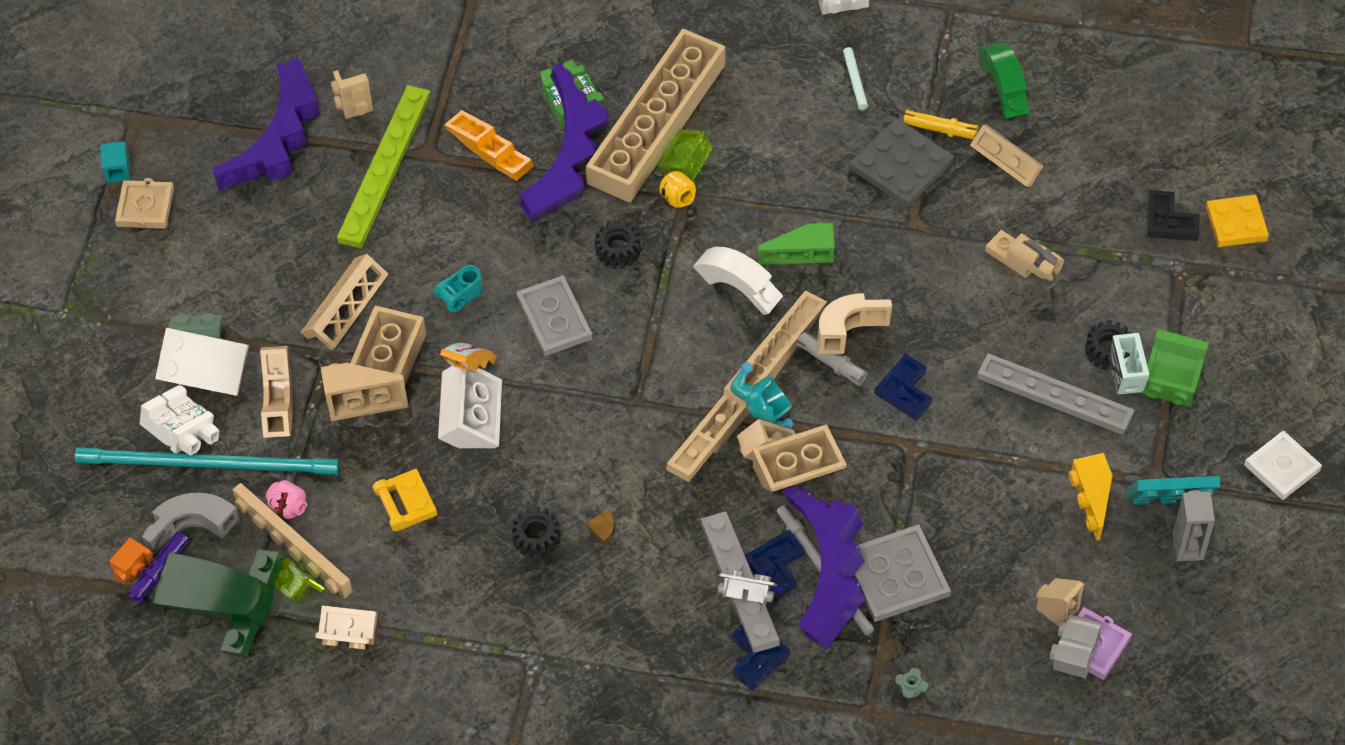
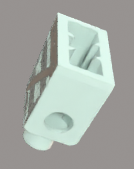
[1110,333,1149,394]

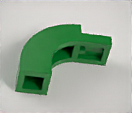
[977,42,1030,119]

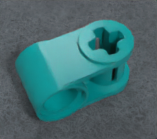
[434,265,483,313]

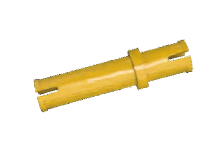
[903,109,979,140]

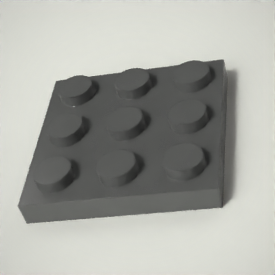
[849,118,954,208]

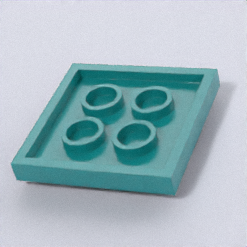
[1125,476,1220,505]

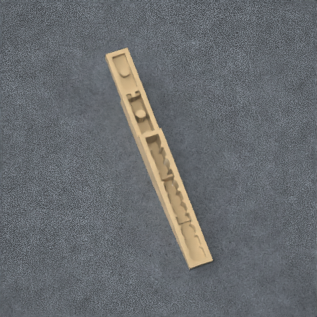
[666,290,827,482]

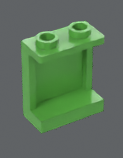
[1140,329,1209,407]

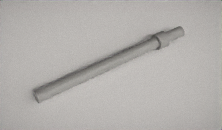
[777,505,874,635]

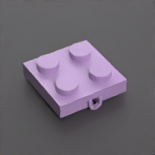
[1078,607,1132,680]

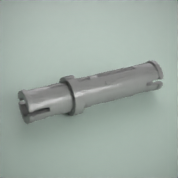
[797,332,868,386]

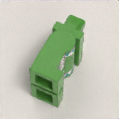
[541,60,604,130]

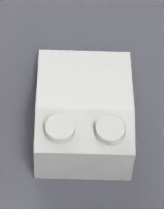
[155,328,249,396]

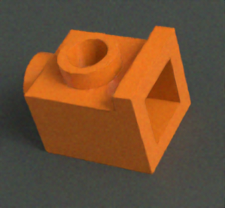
[109,538,154,585]

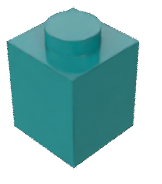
[100,142,131,183]

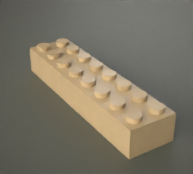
[586,29,725,203]

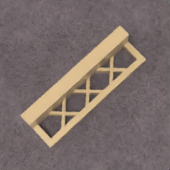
[300,254,388,350]

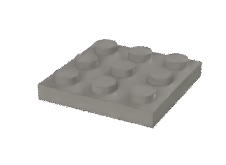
[853,524,951,622]

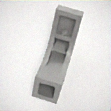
[142,493,240,555]

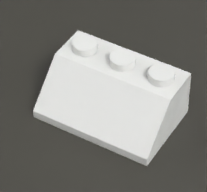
[438,366,502,448]

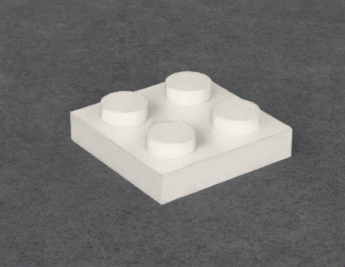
[1244,431,1322,500]

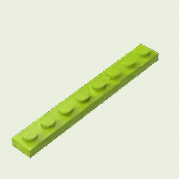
[337,85,431,249]

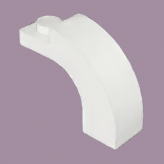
[693,247,783,315]

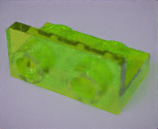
[658,130,713,181]

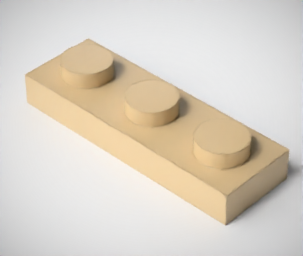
[970,125,1043,187]

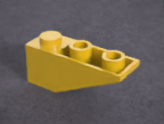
[1068,453,1112,541]

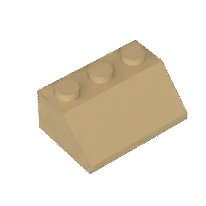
[752,424,847,492]

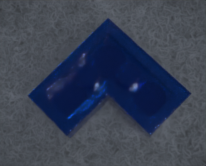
[874,353,932,421]
[744,529,805,600]
[731,625,790,691]

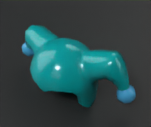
[730,362,794,429]

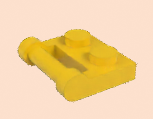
[372,469,437,531]

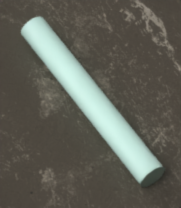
[843,47,868,110]

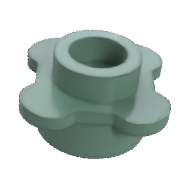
[895,668,928,698]

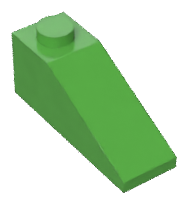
[758,222,835,265]

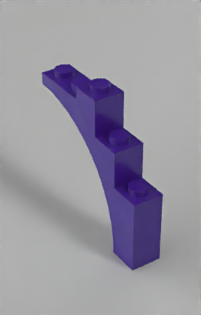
[212,58,320,190]
[518,63,609,222]
[783,486,865,650]

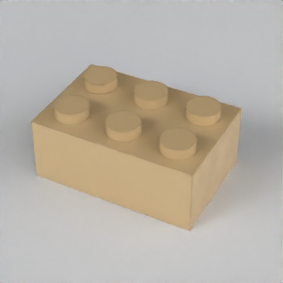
[351,306,426,385]

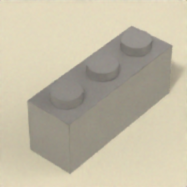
[1173,490,1215,561]

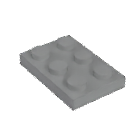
[516,275,593,356]

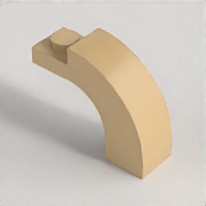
[817,293,892,354]
[260,346,293,438]

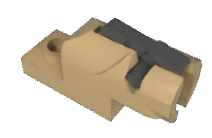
[985,230,1064,281]

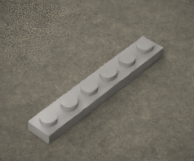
[977,353,1134,435]
[701,511,780,653]

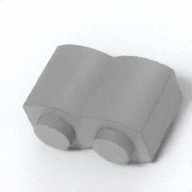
[1050,614,1102,679]

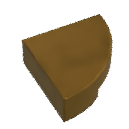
[587,509,614,545]

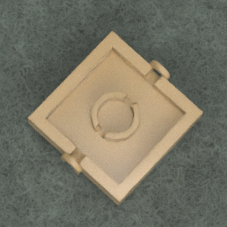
[115,178,174,229]

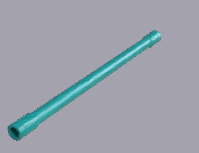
[75,447,340,475]

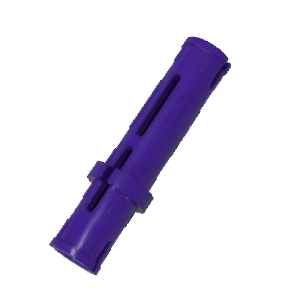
[127,532,190,603]

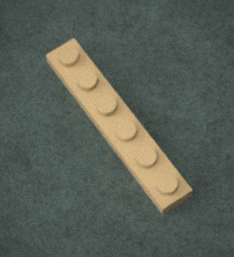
[233,483,352,599]

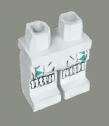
[140,385,219,456]

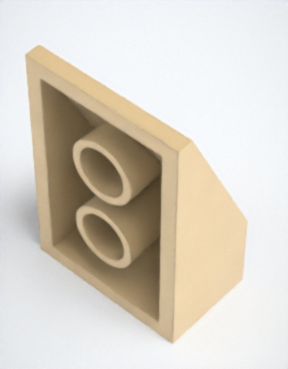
[321,363,408,421]

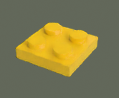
[1206,195,1269,247]

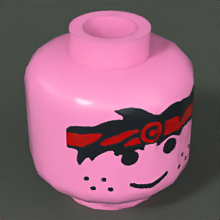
[266,480,307,520]

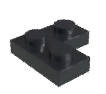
[1147,190,1200,240]

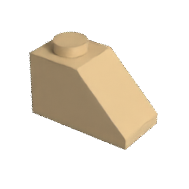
[737,419,795,460]
[1036,578,1084,627]

